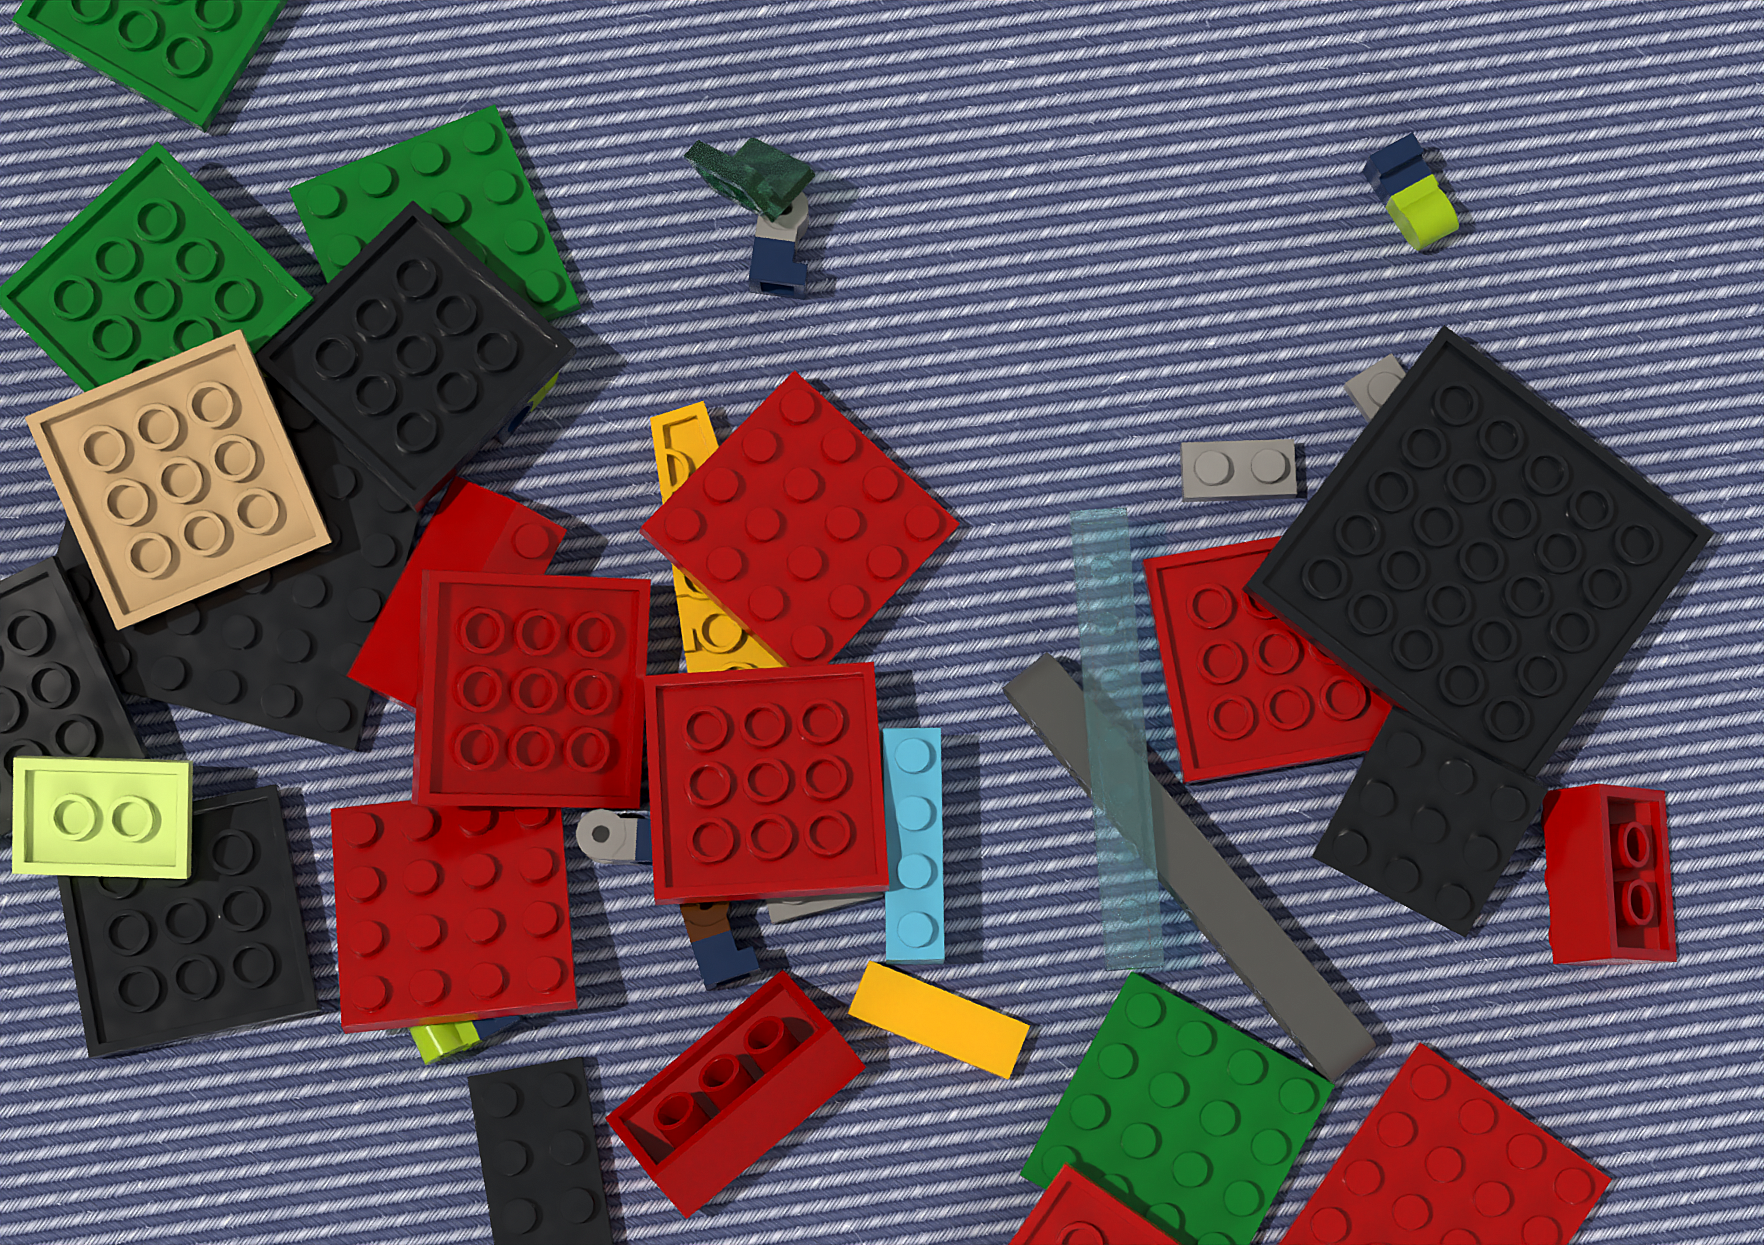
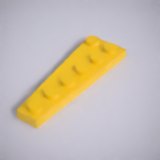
[650,401,783,673]

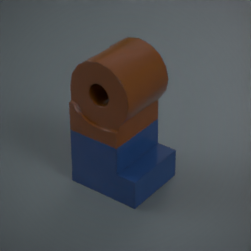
[680,901,762,991]

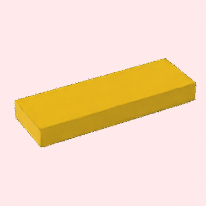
[847,960,1030,1080]

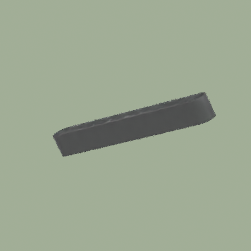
[1002,652,1376,1083]

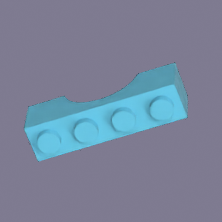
[883,728,945,966]

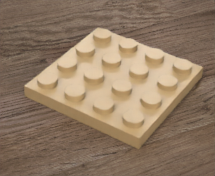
[25,329,333,630]

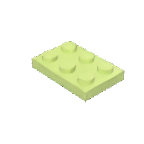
[12,756,193,879]

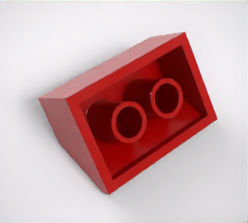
[1541,783,1677,966]

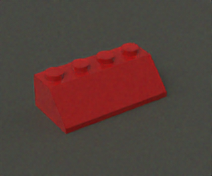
[346,476,567,714]
[605,969,867,1219]

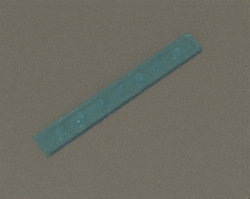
[1069,507,1165,971]

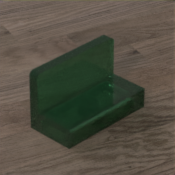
[683,137,816,223]

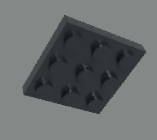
[1312,704,1549,938]

